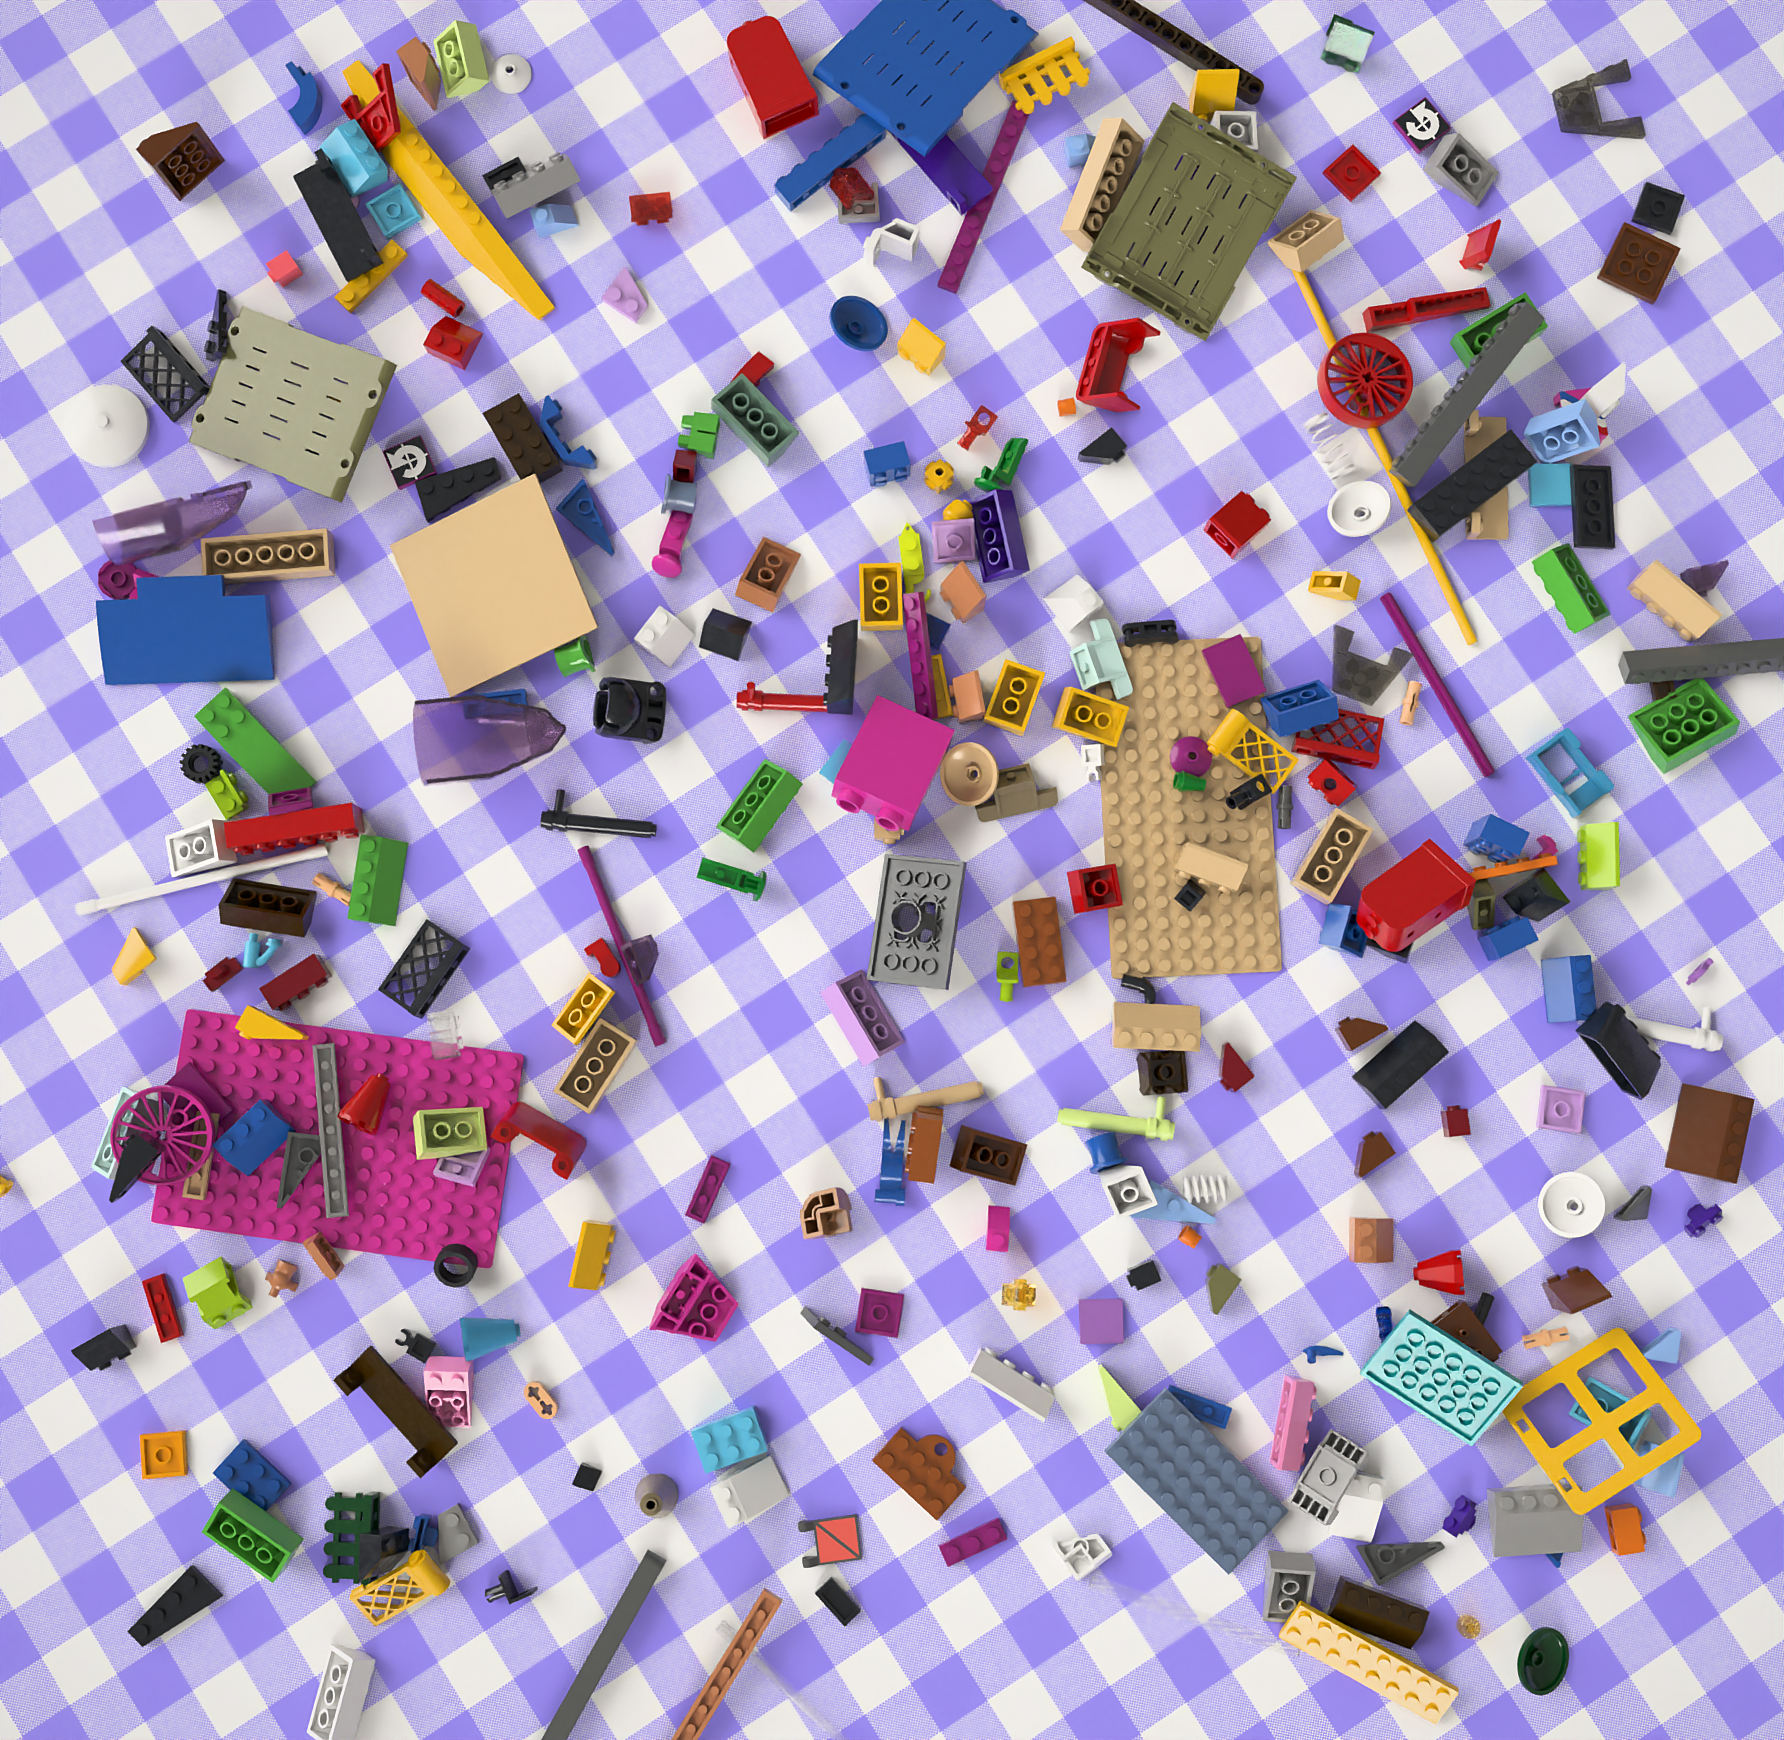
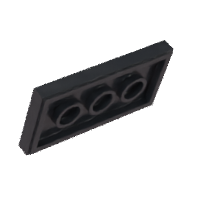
[1570,464,1616,550]

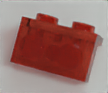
[829,167,875,210]
[629,191,673,226]

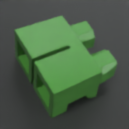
[678,412,721,459]

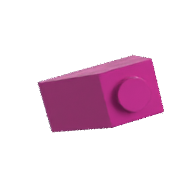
[985,1205,1010,1252]

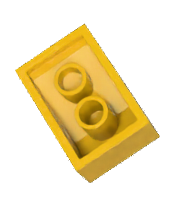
[1189,69,1239,122]
[1051,687,1129,747]

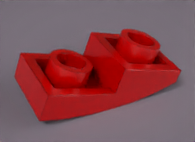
[730,351,774,387]

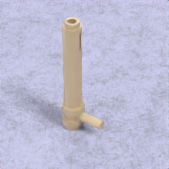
[867,1077,984,1122]

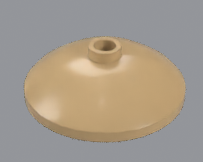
[940,742,999,806]

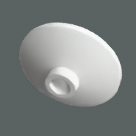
[491,54,532,94]

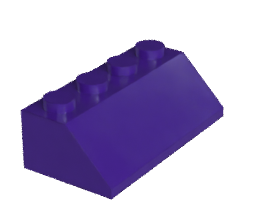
[969,489,1030,583]

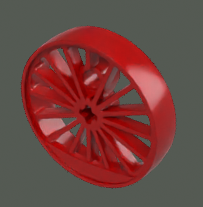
[1317,333,1413,429]

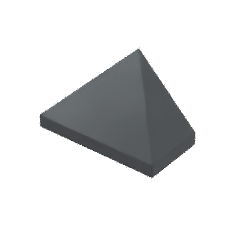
[1614,1185,1652,1221]

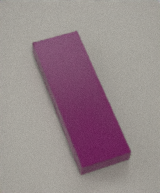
[685,1155,731,1224]

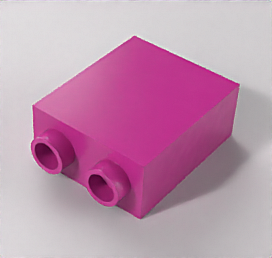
[831,695,955,831]

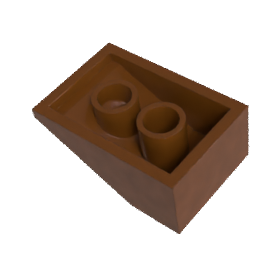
[949,1125,1028,1186]
[1541,1266,1612,1314]

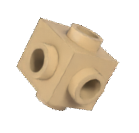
[874,817,904,844]

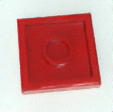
[1322,144,1381,202]

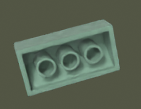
[711,373,799,467]

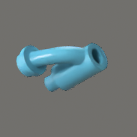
[243,933,282,968]

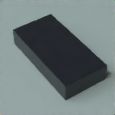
[815,1577,861,1627]

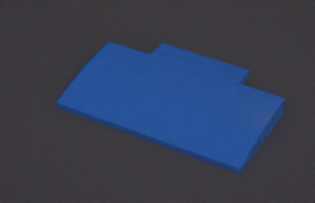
[95,575,275,685]

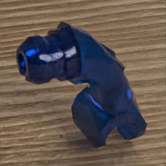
[1376,1306,1393,1344]

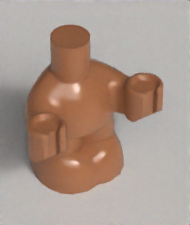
[265,1259,299,1298]

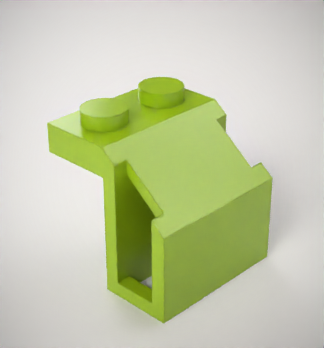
[182,1256,253,1329]

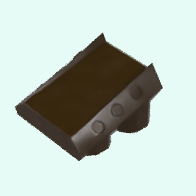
[1136,1050,1188,1096]

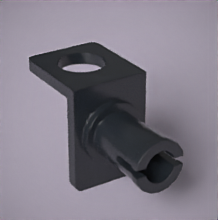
[1226,774,1272,810]
[485,1570,538,1605]

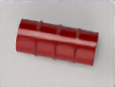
[421,279,465,318]

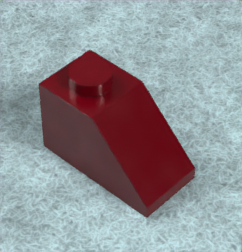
[1218,1042,1255,1092]

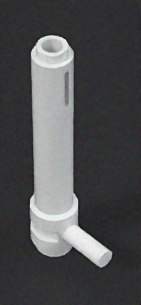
[1626,1008,1723,1052]

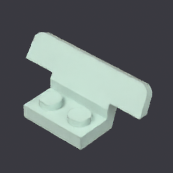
[1069,618,1133,700]

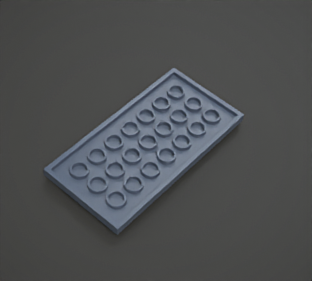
[1104,1388,1289,1575]

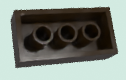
[483,393,563,483]

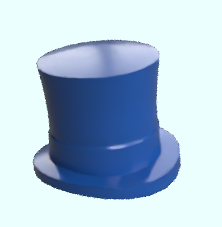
[1085,1132,1129,1174]

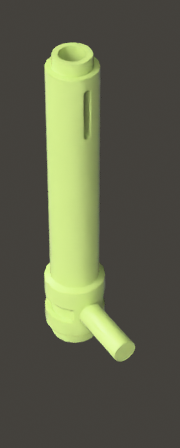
[1057,1097,1175,1141]

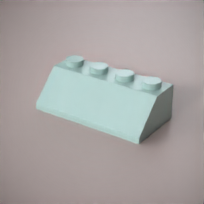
[91,1086,164,1180]

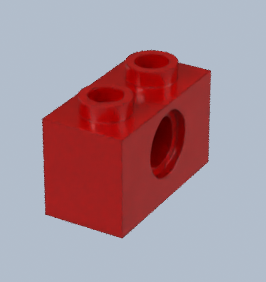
[1307,757,1357,807]

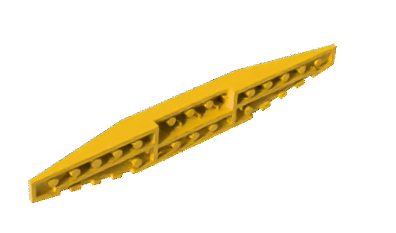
[342,60,555,321]

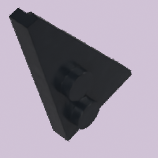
[204,289,227,362]

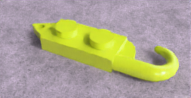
[898,522,931,603]

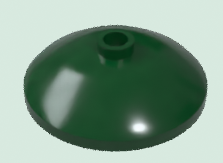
[1517,1627,1569,1696]

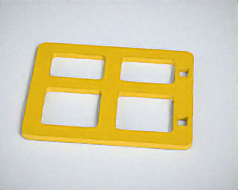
[1502,1328,1701,1515]

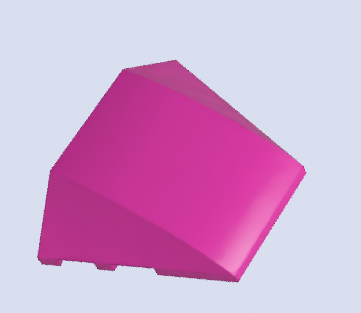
[649,1253,739,1342]

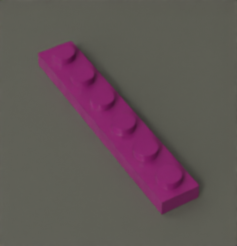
[902,592,938,719]

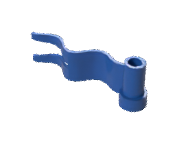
[874,1119,906,1206]

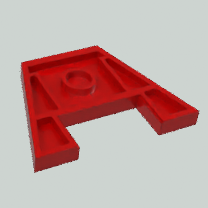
[340,63,401,152]

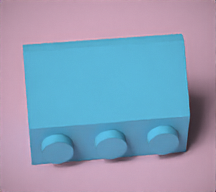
[319,119,388,198]

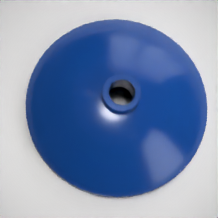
[829,296,888,351]

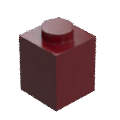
[673,450,697,483]
[1441,1105,1471,1137]

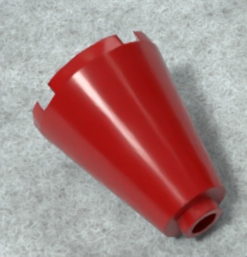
[337,1073,391,1136]

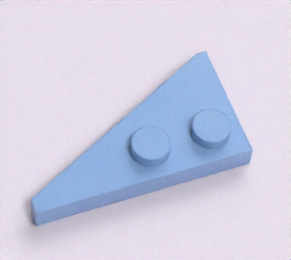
[1129,1180,1216,1224]

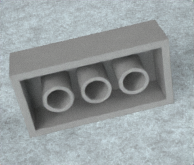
[491,152,580,218]

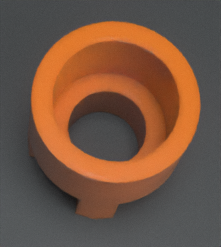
[1057,397,1076,417]
[1178,1225,1202,1249]

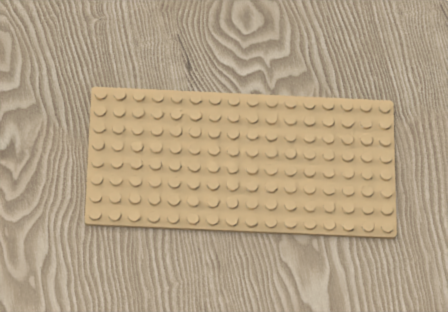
[1095,637,1282,979]

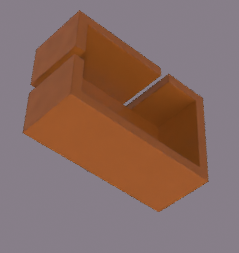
[905,1106,944,1184]

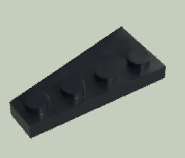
[415,457,502,522]

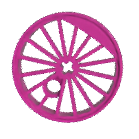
[110,1085,215,1185]

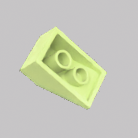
[413,1107,487,1159]

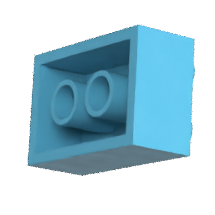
[691,1405,769,1474]

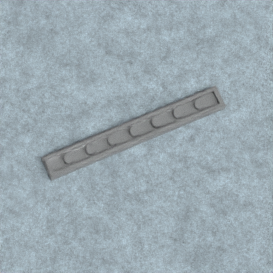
[312,1043,349,1218]

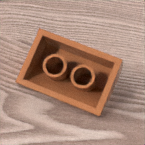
[396,37,441,111]

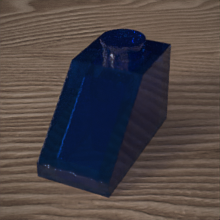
[926,612,951,651]

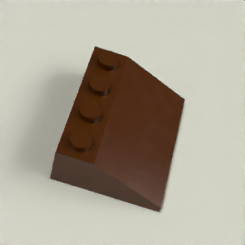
[136,122,225,201]
[1664,1083,1755,1184]

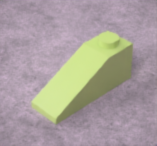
[1098,1364,1142,1432]

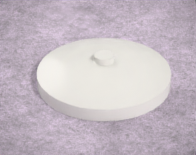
[64,384,150,468]

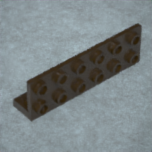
[333,1345,458,1479]

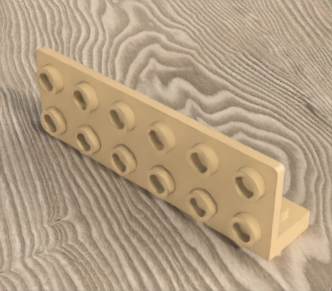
[1464,410,1509,540]

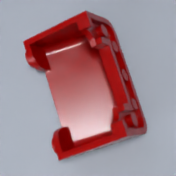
[490,1102,587,1180]

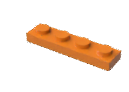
[1469,853,1559,881]

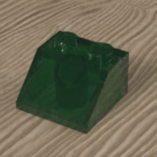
[1320,17,1375,73]

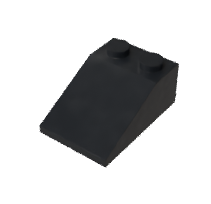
[109,1132,166,1203]

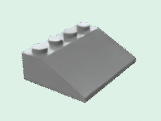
[1487,1483,1584,1557]

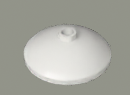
[1327,481,1391,537]
[1538,1172,1606,1238]

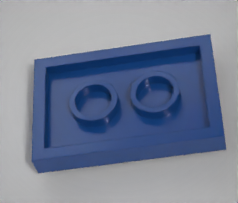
[212,1439,292,1512]

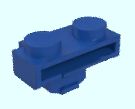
[408,1513,438,1554]

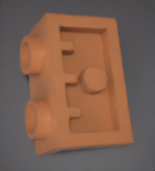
[303,1231,345,1281]

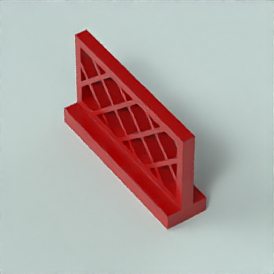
[1291,709,1384,770]

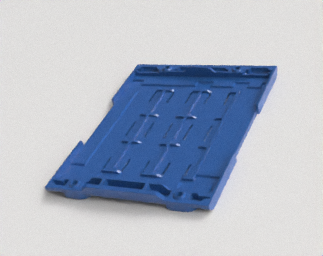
[813,0,1039,157]

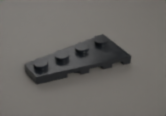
[127,1565,224,1647]

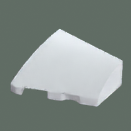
[1051,1534,1112,1582]

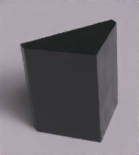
[699,608,752,661]

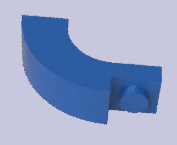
[285,61,322,136]

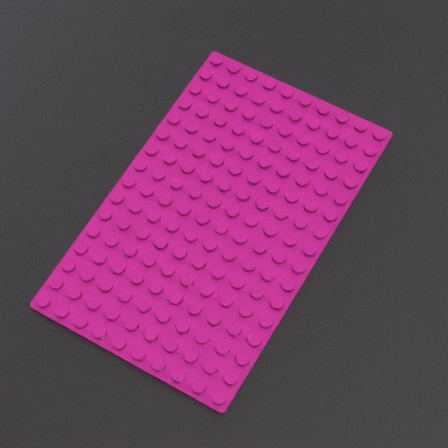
[151,1009,524,1269]

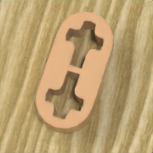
[524,1381,558,1419]

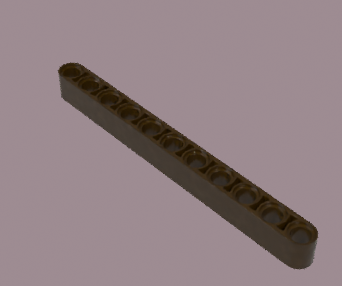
[1083,0,1264,105]

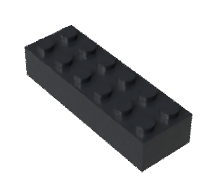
[1407,429,1537,543]

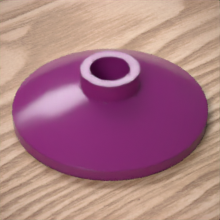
[1170,736,1212,777]

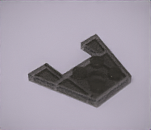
[1332,624,1414,706]

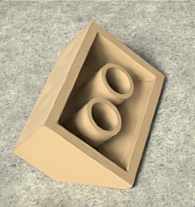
[1267,210,1345,272]
[1174,842,1249,894]

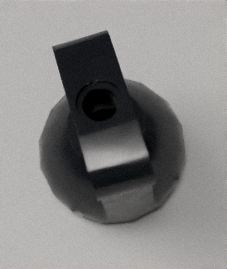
[593,677,666,744]

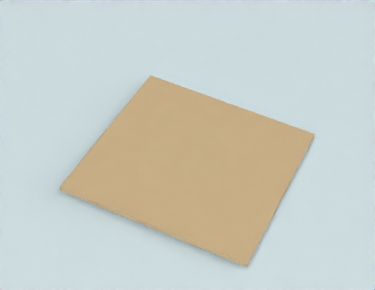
[390,474,599,698]

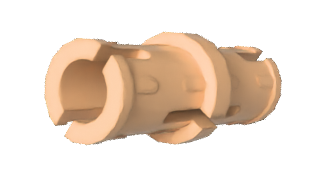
[1399,681,1422,726]
[312,872,351,906]
[1522,1326,1569,1349]

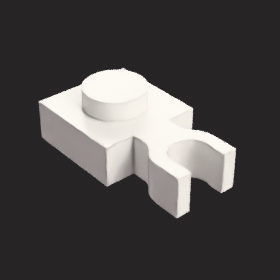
[1081,744,1105,781]

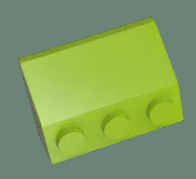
[1577,822,1620,890]

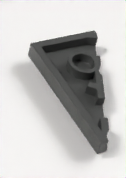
[277,1131,321,1208]
[1356,1541,1445,1586]

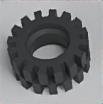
[180,744,223,784]

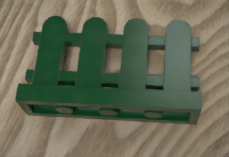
[323,1491,380,1586]

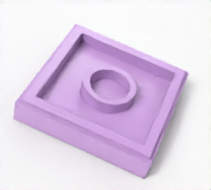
[932,518,976,563]
[1536,1085,1586,1134]

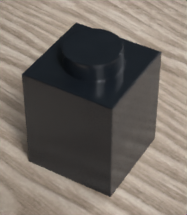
[1126,1259,1162,1291]

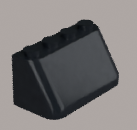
[1575,1002,1661,1100]

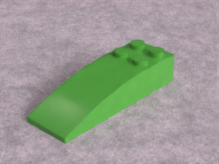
[194,687,317,794]

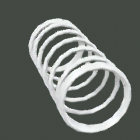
[1303,412,1355,480]

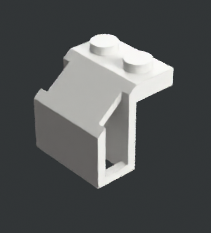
[863,218,920,267]

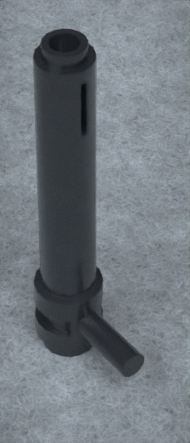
[540,789,657,838]

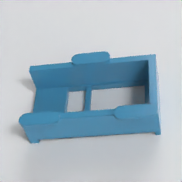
[1525,728,1614,818]

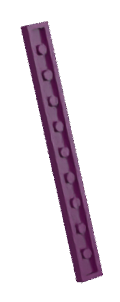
[937,101,1030,294]

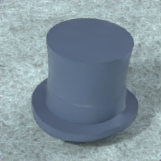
[661,474,697,514]

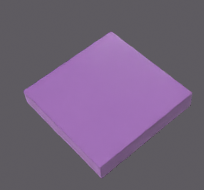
[1078,1298,1124,1344]

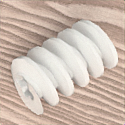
[1183,1175,1229,1203]

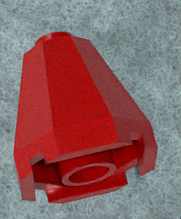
[1413,1249,1465,1295]

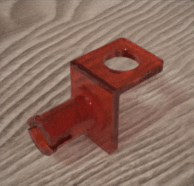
[957,405,998,451]

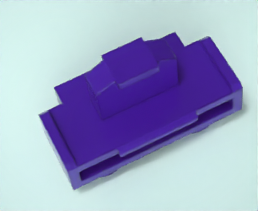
[1684,1204,1724,1238]
[1442,1495,1477,1538]

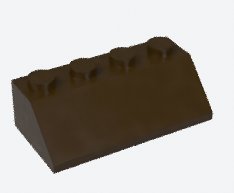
[218,878,317,938]
[1327,1575,1430,1649]

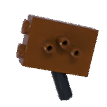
[1431,1292,1503,1363]

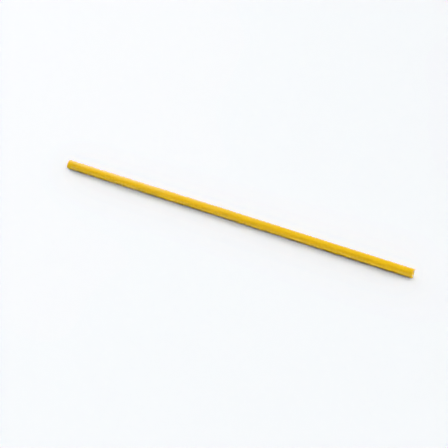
[1291,269,1478,646]

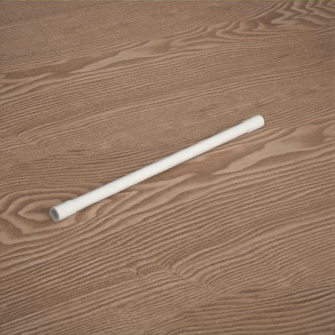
[75,843,329,916]

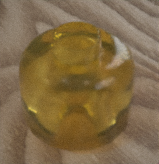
[1456,1614,1481,1639]

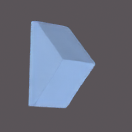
[1640,1327,1681,1364]

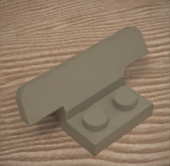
[975,763,1058,822]

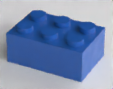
[1463,814,1530,863]

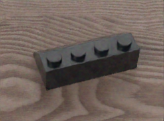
[823,619,858,715]
[1352,1020,1449,1109]

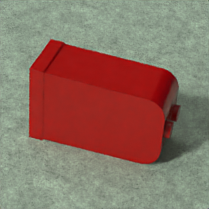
[726,16,819,139]
[1356,839,1476,952]

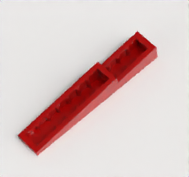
[1362,287,1491,333]

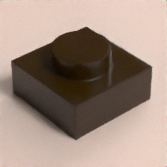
[1649,680,1677,701]

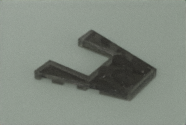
[1552,59,1646,139]

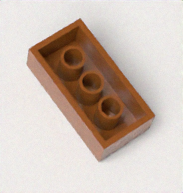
[1012,896,1067,988]

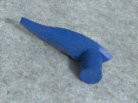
[1302,1345,1343,1364]

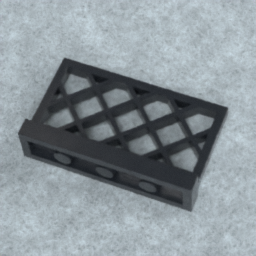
[120,325,210,423]
[378,919,471,1019]

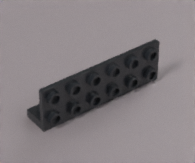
[293,148,383,282]

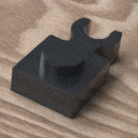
[395,1328,437,1363]

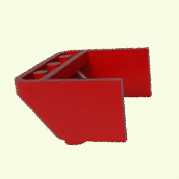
[1076,317,1161,412]

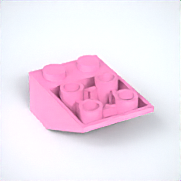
[424,1356,474,1428]

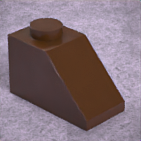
[1335,1016,1389,1051]
[1354,1130,1396,1178]

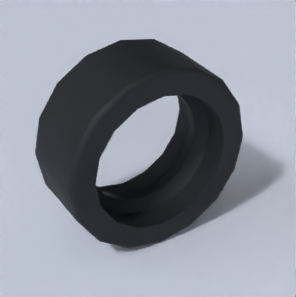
[433,1243,478,1288]

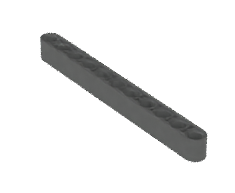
[541,1549,667,1740]

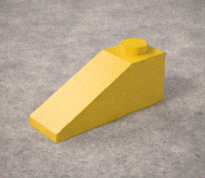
[235,1005,309,1040]

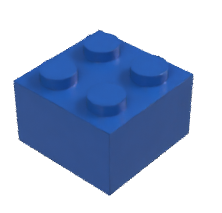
[863,441,911,488]
[1477,915,1539,961]

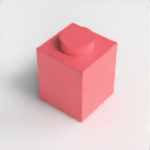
[266,250,303,288]

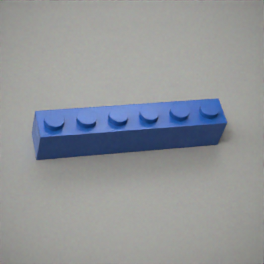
[774,114,886,212]

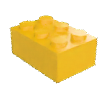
[859,563,903,631]
[983,659,1045,736]

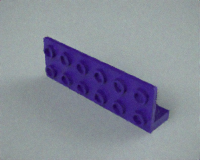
[887,106,993,216]

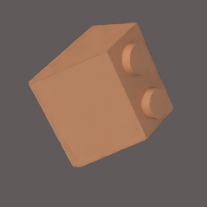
[949,670,986,723]
[1349,1217,1393,1263]

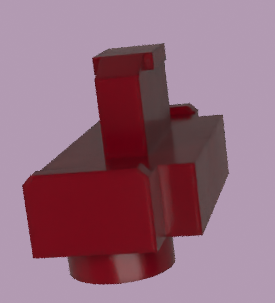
[202,957,244,992]

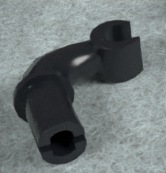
[1121,974,1156,1004]

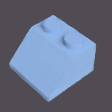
[1634,1440,1685,1498]

